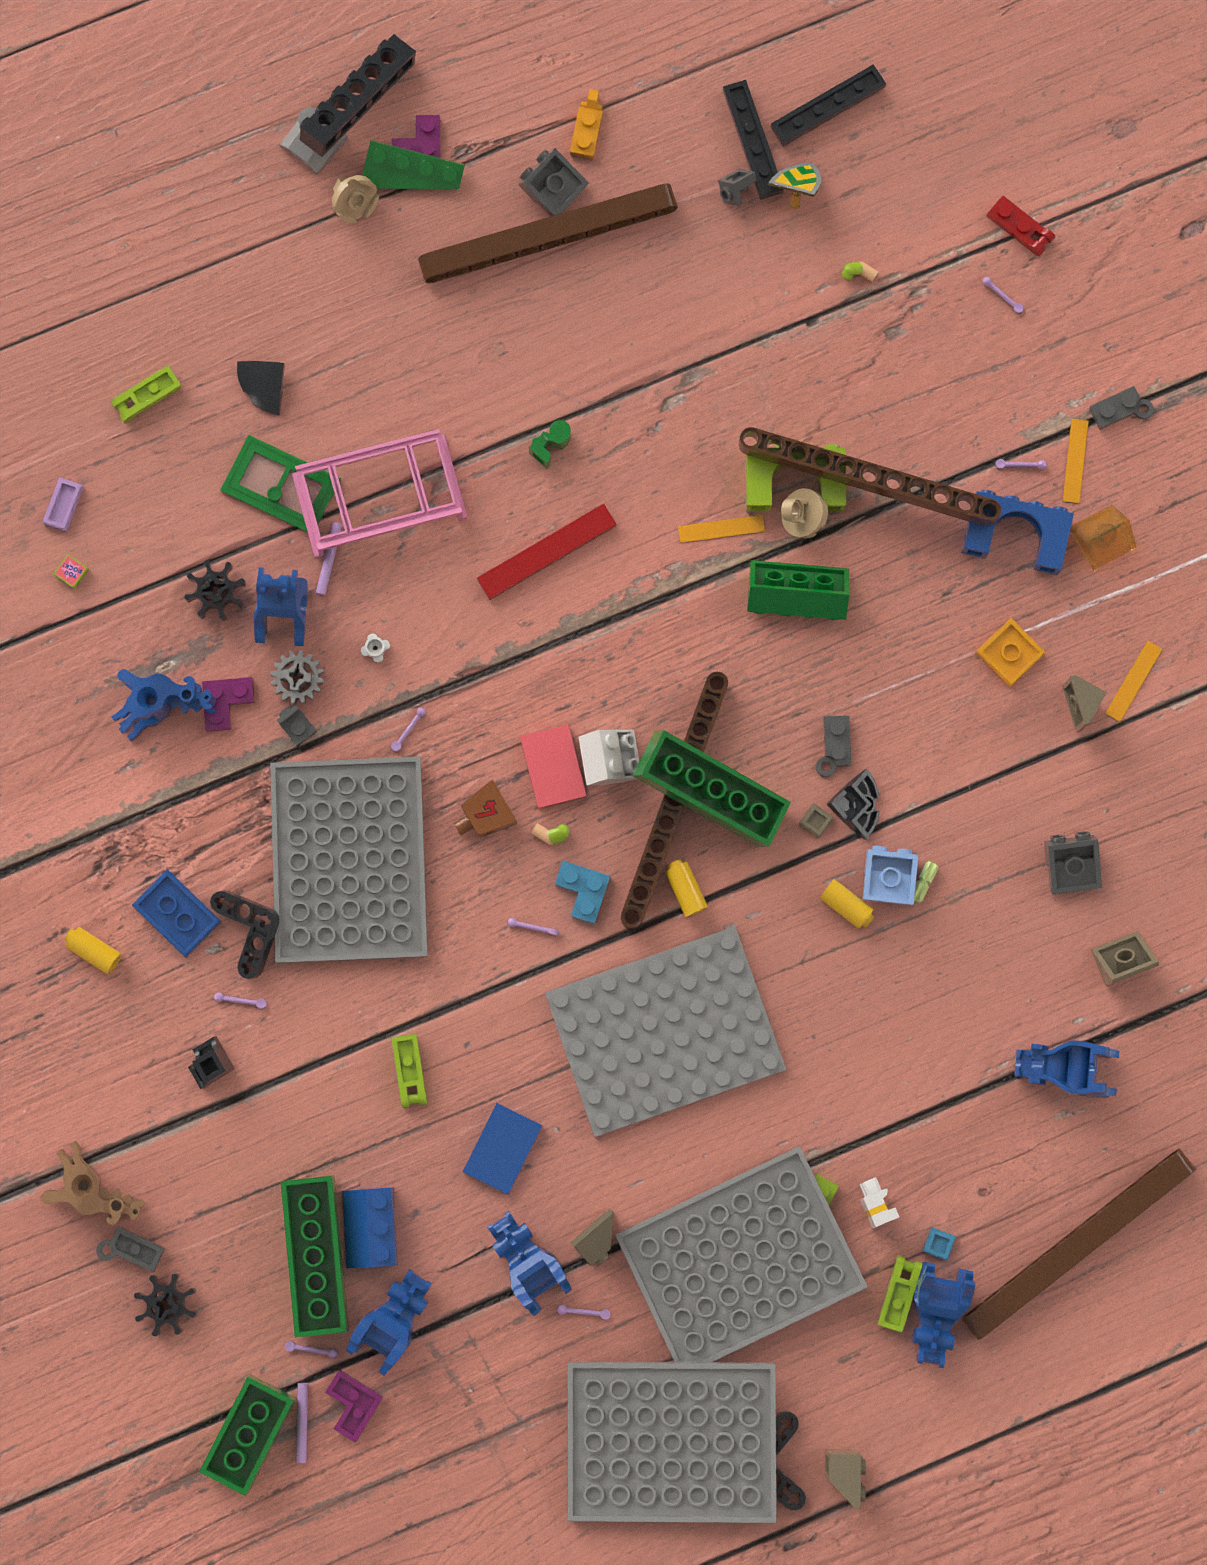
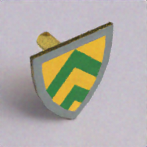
[768,162,821,209]

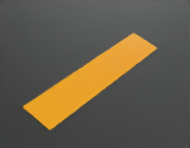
[1063,419,1088,503]
[678,515,765,543]
[1105,640,1162,722]

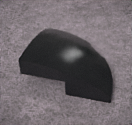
[237,361,285,415]
[827,769,879,840]

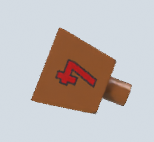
[454,780,517,838]

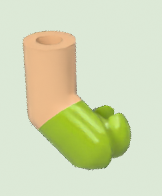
[841,261,879,282]
[531,823,570,845]

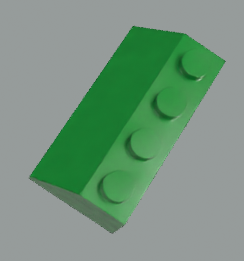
[747,560,850,620]

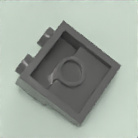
[518,148,589,216]
[1044,831,1102,894]

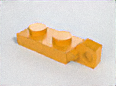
[570,89,603,159]

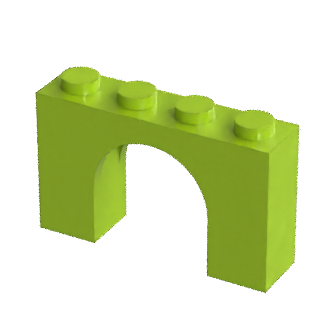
[746,444,846,512]

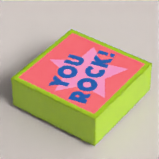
[53,554,89,589]

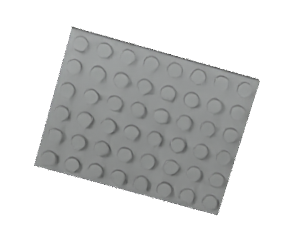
[270,756,428,963]
[545,927,786,1137]
[615,1146,868,1362]
[568,1362,776,1523]

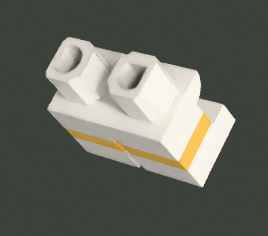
[859,1177,899,1228]

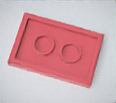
[520,724,587,809]

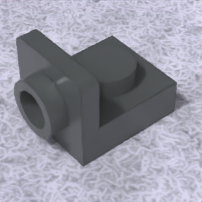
[718,169,757,206]
[277,705,317,747]

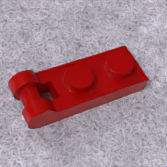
[987,195,1056,256]

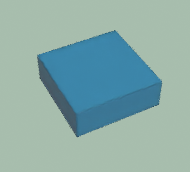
[923,1227,956,1261]

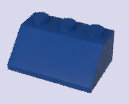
[342,1187,398,1268]

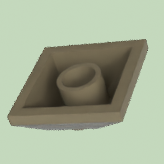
[571,1208,614,1266]

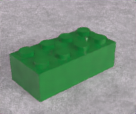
[199,1374,297,1496]

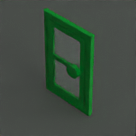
[220,435,341,533]

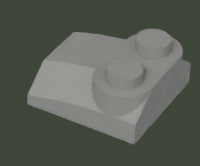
[280,107,348,175]

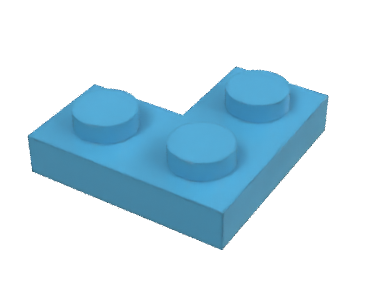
[555,861,610,924]

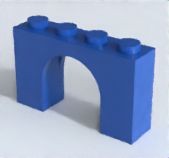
[961,490,1074,575]

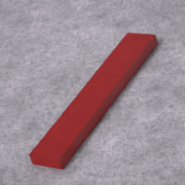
[477,504,617,600]

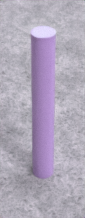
[316,522,342,596]
[296,1383,308,1463]

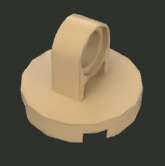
[332,175,379,223]
[781,488,828,539]

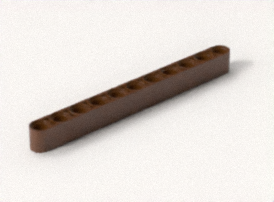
[418,183,678,283]
[738,427,1001,527]
[620,671,728,930]
[962,1148,1196,1340]

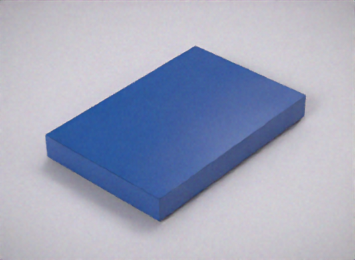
[132,869,221,958]
[463,1103,542,1194]

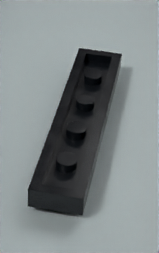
[771,64,886,146]
[723,80,784,200]

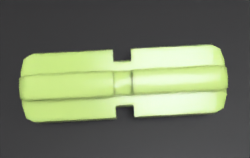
[914,861,939,903]

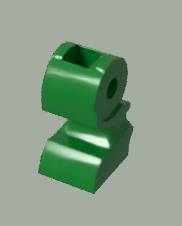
[529,420,571,470]

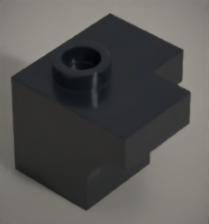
[188,1036,234,1089]

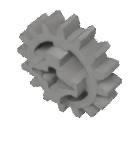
[270,650,325,705]

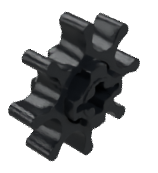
[184,560,246,621]
[134,1273,197,1337]

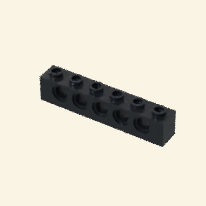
[299,34,416,157]

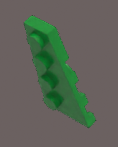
[362,140,465,189]

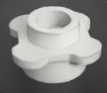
[361,634,390,663]

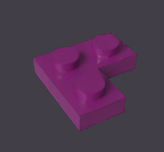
[392,115,441,158]
[202,677,255,732]
[325,1370,384,1443]

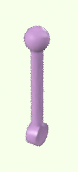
[982,277,1024,314]
[995,459,1047,470]
[391,707,426,752]
[507,918,559,936]
[214,992,267,1009]
[557,1305,611,1320]
[285,1341,338,1359]

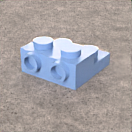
[862,846,918,906]

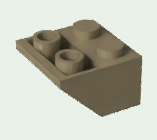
[825,1449,866,1509]

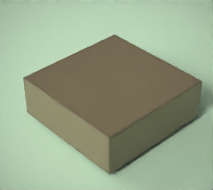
[799,803,834,838]

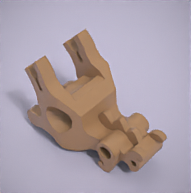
[41,1141,145,1225]

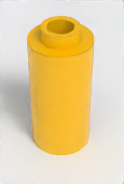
[665,859,708,918]
[819,879,875,929]
[64,927,122,975]

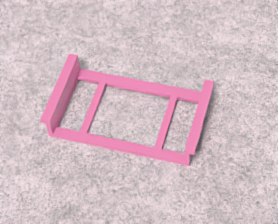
[292,429,467,558]

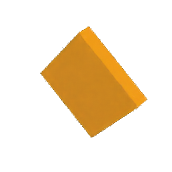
[975,618,1046,688]

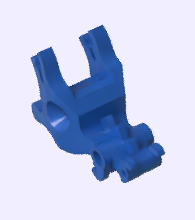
[254,567,308,646]
[111,669,216,742]
[1015,1040,1120,1098]
[487,1211,572,1316]
[912,1261,975,1368]
[346,1269,432,1376]

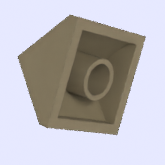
[1062,675,1107,732]
[1091,931,1159,986]

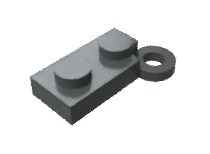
[1089,386,1154,430]
[816,716,851,777]
[96,1227,165,1272]

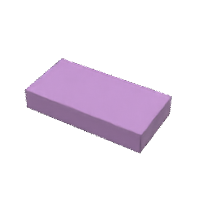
[42,477,84,532]

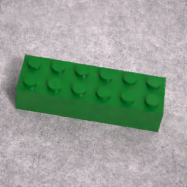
[632,730,791,847]
[281,1176,349,1338]

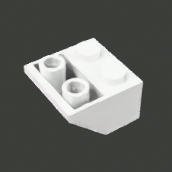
[579,730,639,785]

